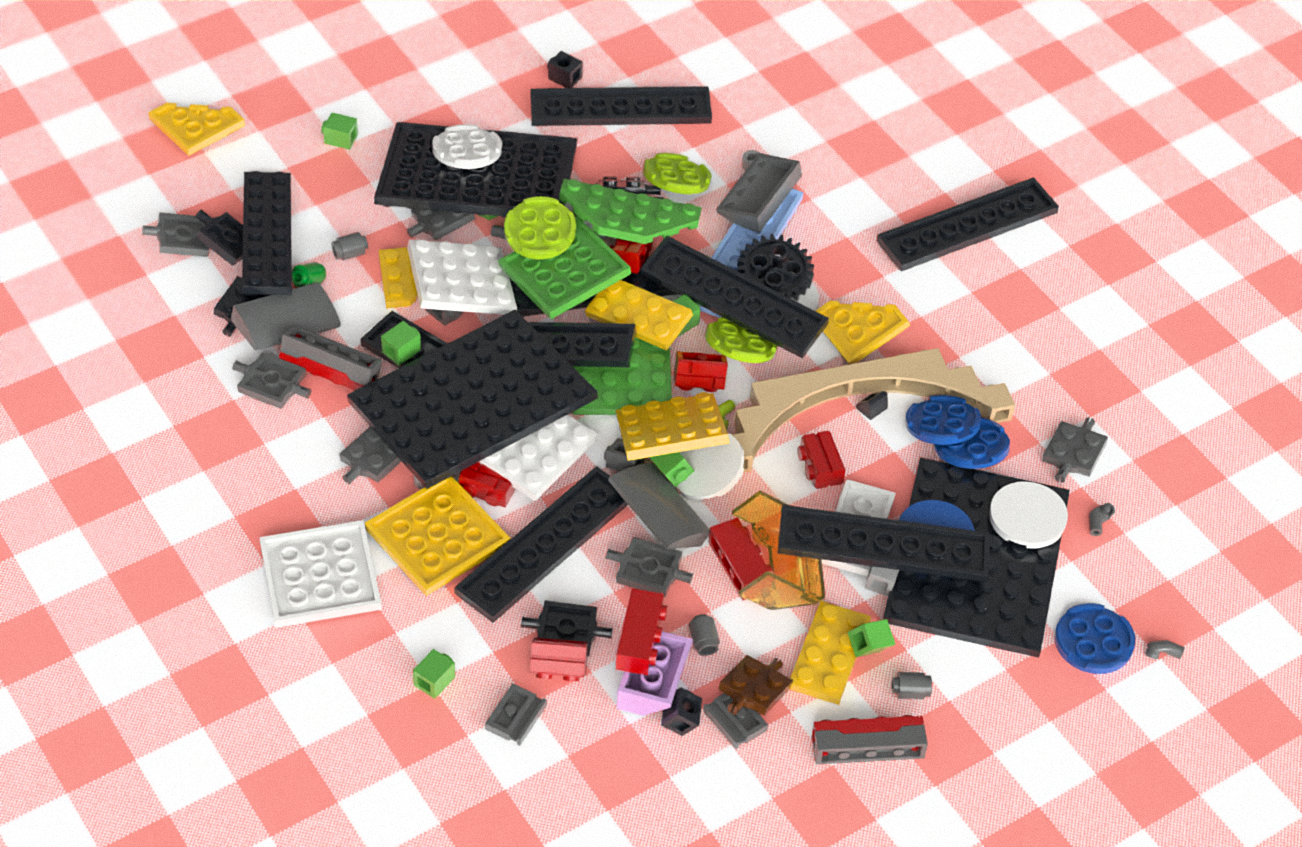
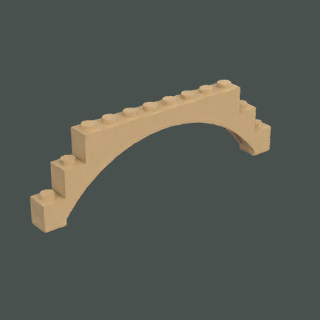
[731,348,1015,473]

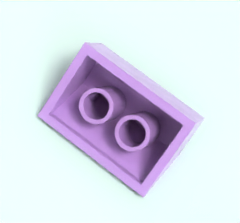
[617,632,693,716]

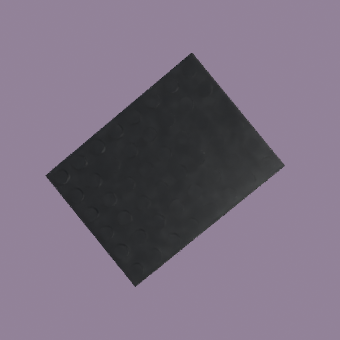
[374,122,578,218]
[347,310,598,489]
[883,458,1070,658]

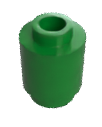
[292,262,326,288]

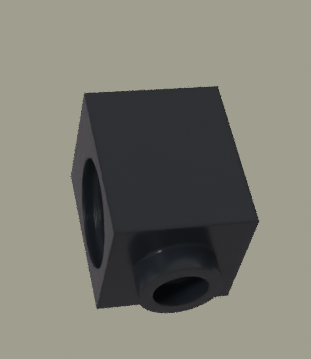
[547,51,583,88]
[661,687,702,736]

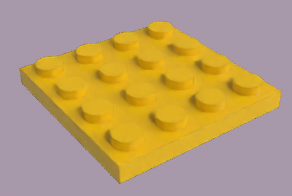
[615,392,729,461]
[364,476,511,596]

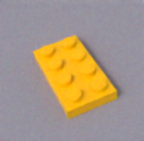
[585,280,693,351]
[790,601,871,705]

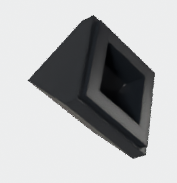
[855,391,888,421]

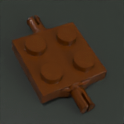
[718,655,793,716]

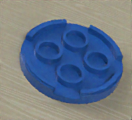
[906,395,981,445]
[934,418,1010,469]
[899,500,975,531]
[1054,603,1136,674]

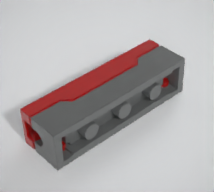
[279,325,382,391]
[811,715,928,765]

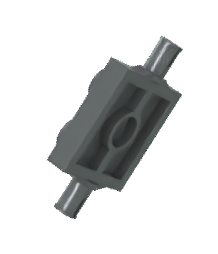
[407,208,475,241]
[142,212,209,257]
[232,352,312,409]
[1042,417,1108,483]
[339,427,402,484]
[605,537,693,598]

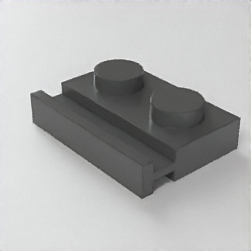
[485,683,547,746]
[703,693,768,749]

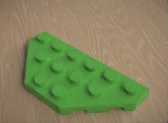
[559,179,702,244]

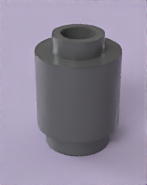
[331,232,368,261]
[688,614,720,656]
[891,672,932,700]

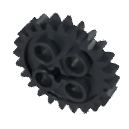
[737,234,814,301]

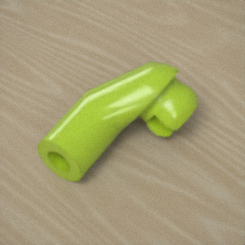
[718,399,736,430]

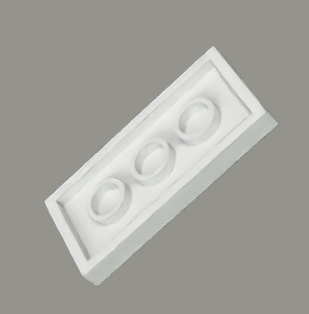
[818,479,896,577]

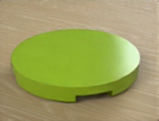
[643,153,712,194]
[504,196,576,259]
[705,317,778,363]

